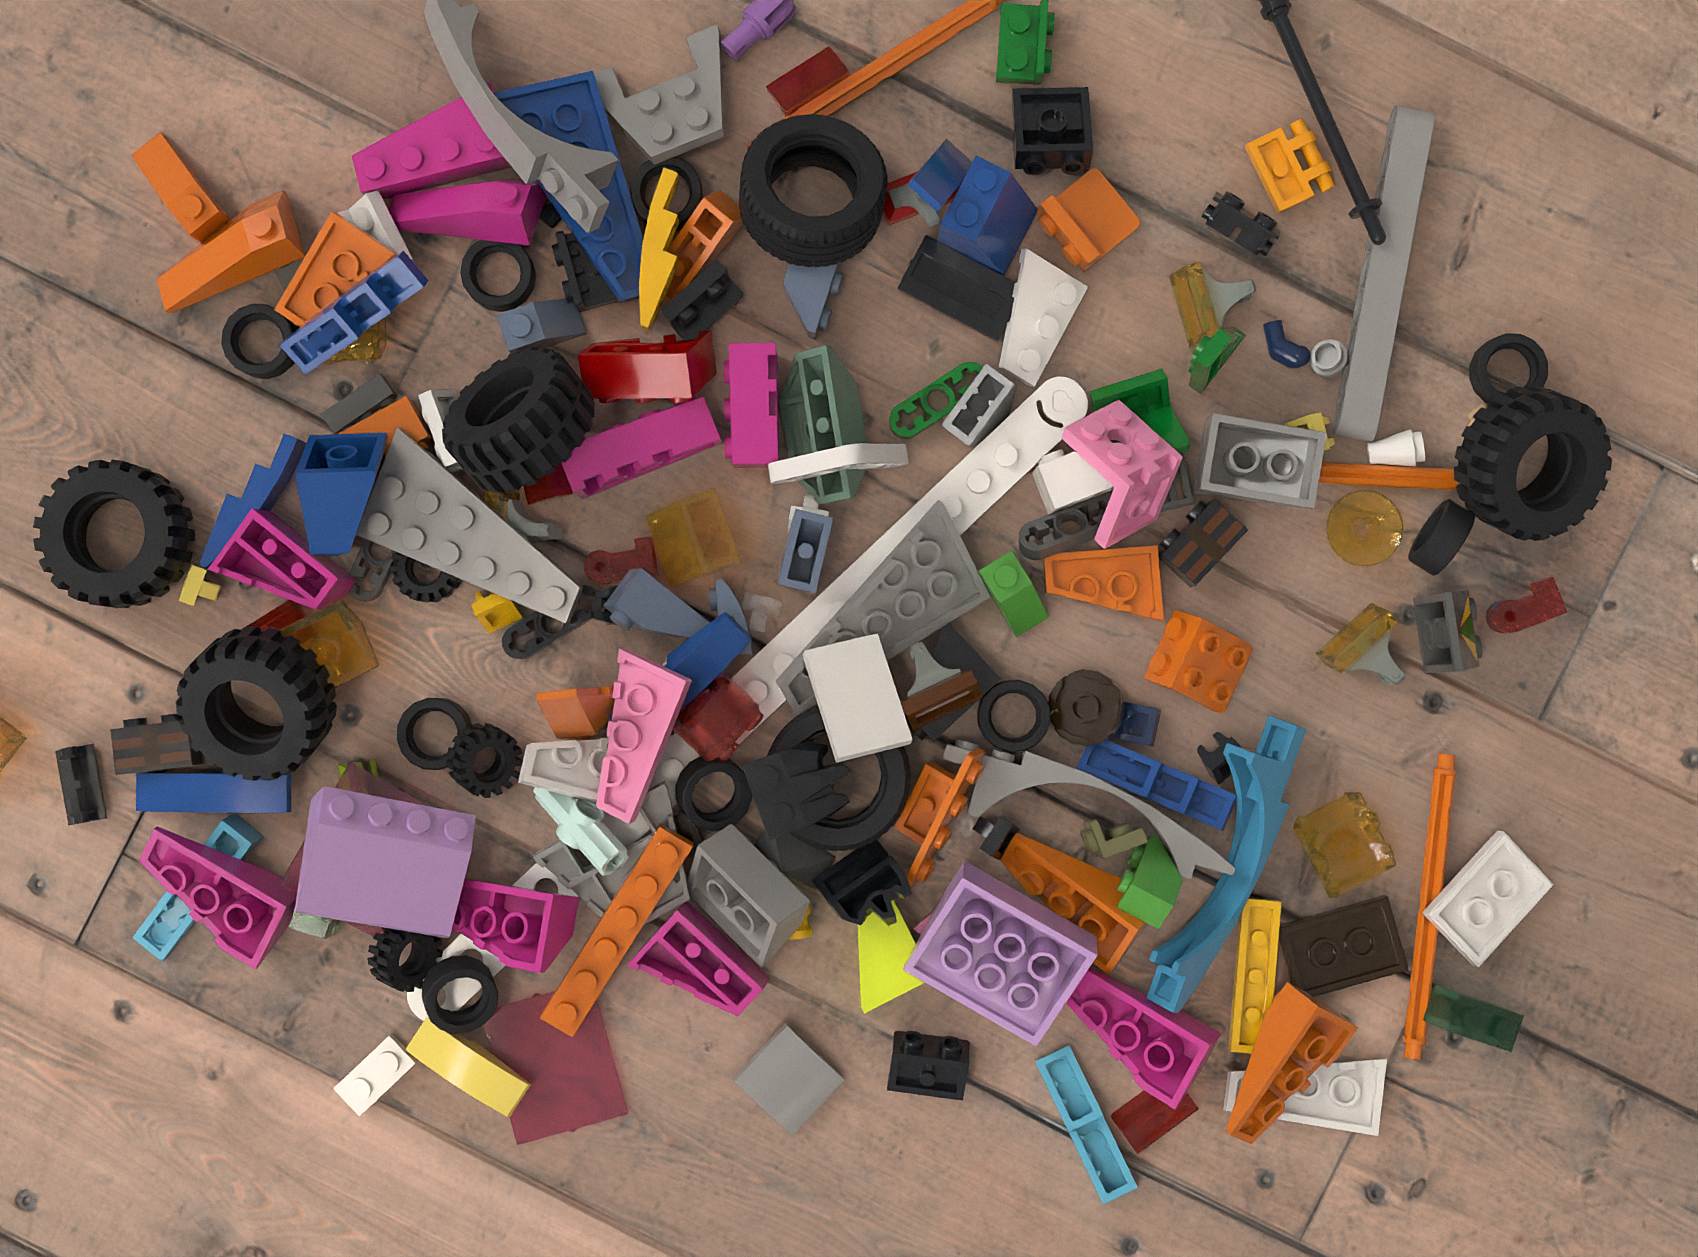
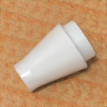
[1367,429,1425,466]

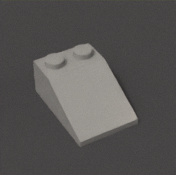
[1193,413,1327,509]

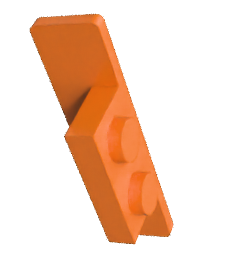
[894,748,985,888]

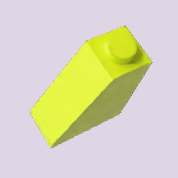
[857,900,925,1014]

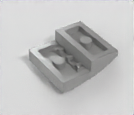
[733,1023,845,1135]

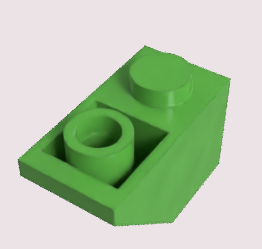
[1117,834,1183,929]

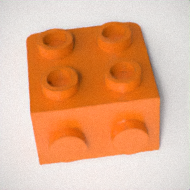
[1036,168,1140,272]
[1144,610,1253,713]

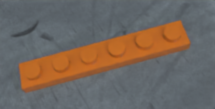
[540,823,693,1038]

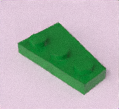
[1188,327,1247,394]

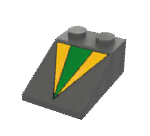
[1413,590,1483,673]

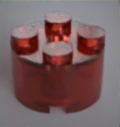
[672,672,764,761]

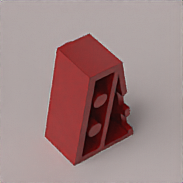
[578,330,717,404]

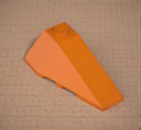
[156,190,305,314]
[536,686,615,741]
[1000,833,1147,975]
[1225,982,1358,1144]

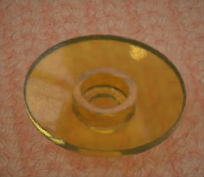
[1326,490,1403,566]

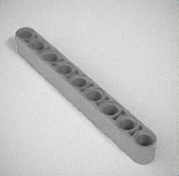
[1332,105,1435,442]

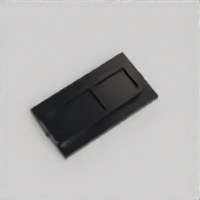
[897,235,1016,342]

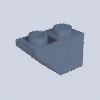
[783,264,843,339]

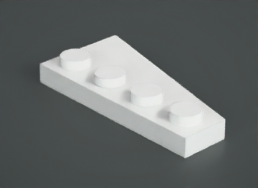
[1223,1059,1387,1136]

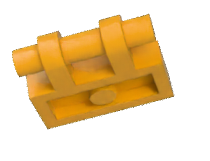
[1245,118,1336,215]

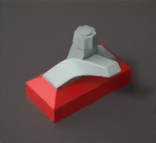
[883,172,958,227]

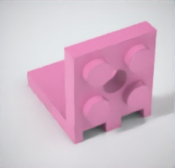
[1061,400,1183,549]

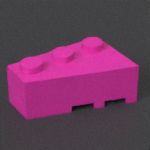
[724,343,779,468]
[208,508,357,611]
[627,901,770,1017]

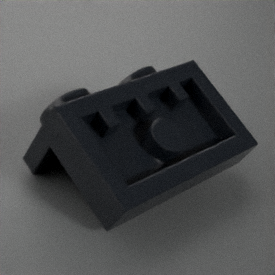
[660,260,743,340]
[887,1031,970,1101]

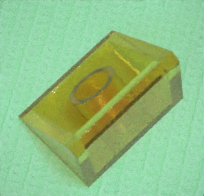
[280,599,379,688]

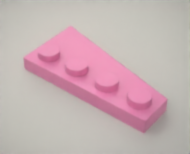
[596,648,692,824]

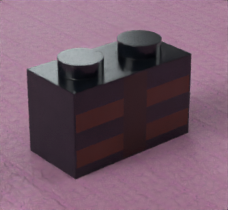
[1158,499,1248,587]
[110,713,203,775]

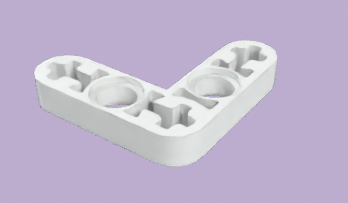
[768,443,909,484]

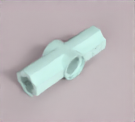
[533,787,629,876]

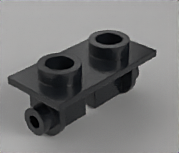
[1201,191,1280,256]
[55,744,107,826]

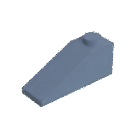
[604,568,710,640]

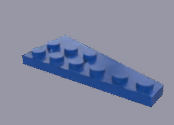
[493,71,643,303]

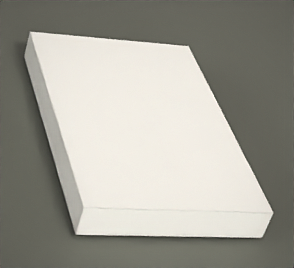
[803,633,913,763]
[1422,830,1554,968]

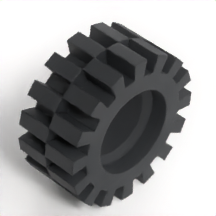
[390,552,461,603]
[446,723,523,798]
[367,927,443,992]

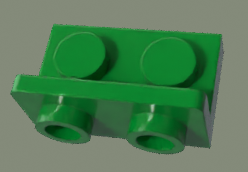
[996,0,1055,85]

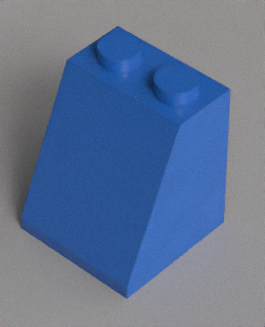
[937,155,1038,276]
[295,433,388,556]

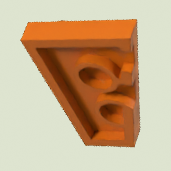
[274,212,398,327]
[1043,545,1164,621]

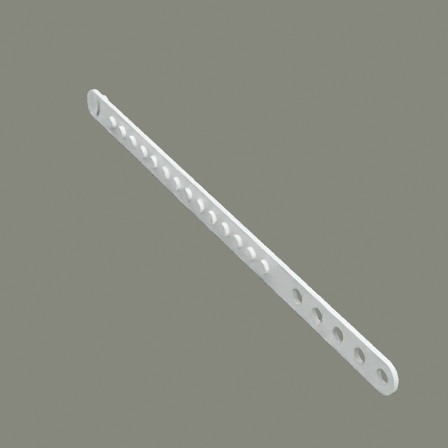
[407,376,1088,1021]

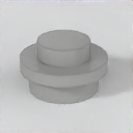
[1310,339,1349,377]

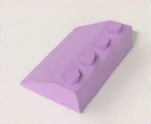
[294,786,476,938]
[903,861,1098,1046]

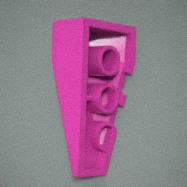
[388,178,547,246]
[139,826,298,970]
[452,878,579,973]
[1067,967,1221,1109]

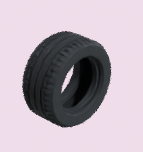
[739,114,888,268]
[767,706,911,851]

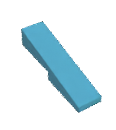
[133,813,264,961]
[1035,1045,1138,1204]

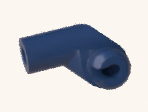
[1263,320,1310,369]

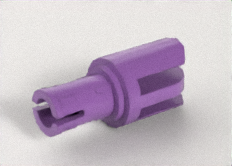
[720,0,798,61]

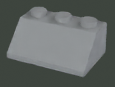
[687,823,810,968]

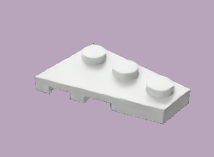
[999,248,1088,386]

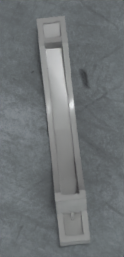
[424,0,619,233]
[943,739,1235,879]

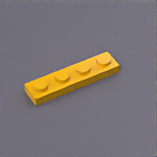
[1228,898,1282,1054]

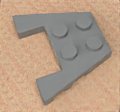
[594,24,725,165]
[533,780,691,925]

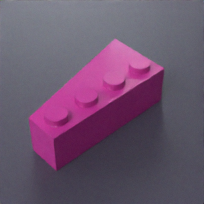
[351,81,512,200]
[562,396,723,499]

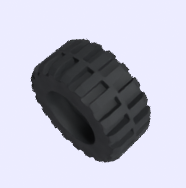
[442,347,595,493]
[1454,385,1612,541]
[33,459,195,608]
[176,626,337,781]

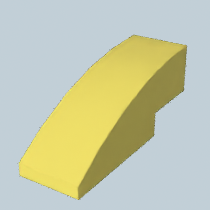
[405,1017,531,1117]

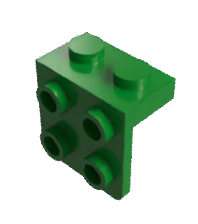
[1090,368,1190,454]

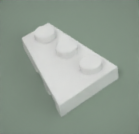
[518,738,609,803]

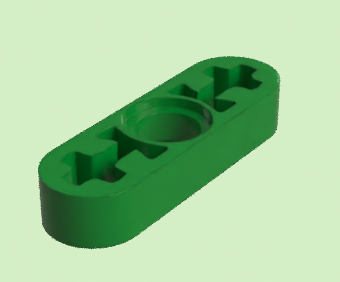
[889,362,983,439]

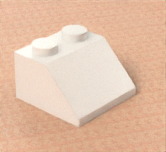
[1032,449,1114,515]

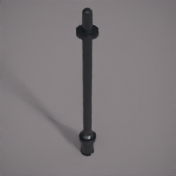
[1259,0,1386,245]

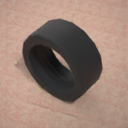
[630,157,703,231]
[460,240,536,312]
[221,304,297,379]
[1469,333,1548,404]
[1408,499,1475,576]
[977,680,1051,752]
[397,698,473,770]
[675,754,752,831]
[422,955,498,1034]

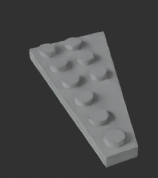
[356,427,583,623]
[775,500,991,716]

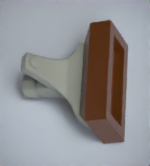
[901,642,983,731]

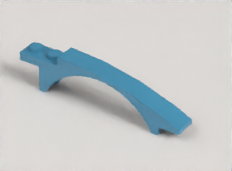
[1146,716,1306,1014]

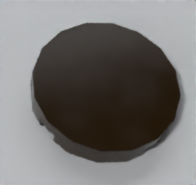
[1048,669,1125,746]

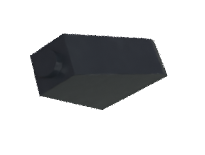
[907,623,1001,742]

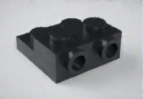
[1012,87,1093,175]

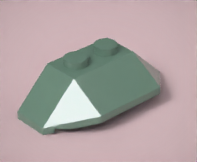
[779,345,867,505]

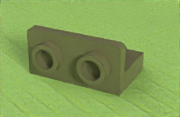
[1080,819,1148,859]

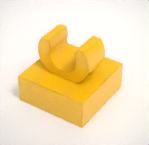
[471,591,523,634]

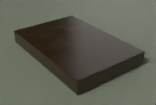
[1279,895,1409,997]

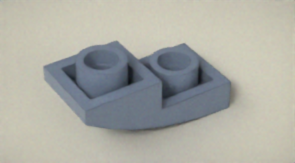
[709,579,754,655]

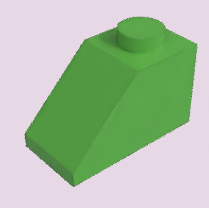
[978,551,1049,637]

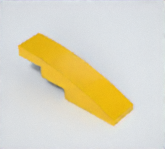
[639,168,680,334]

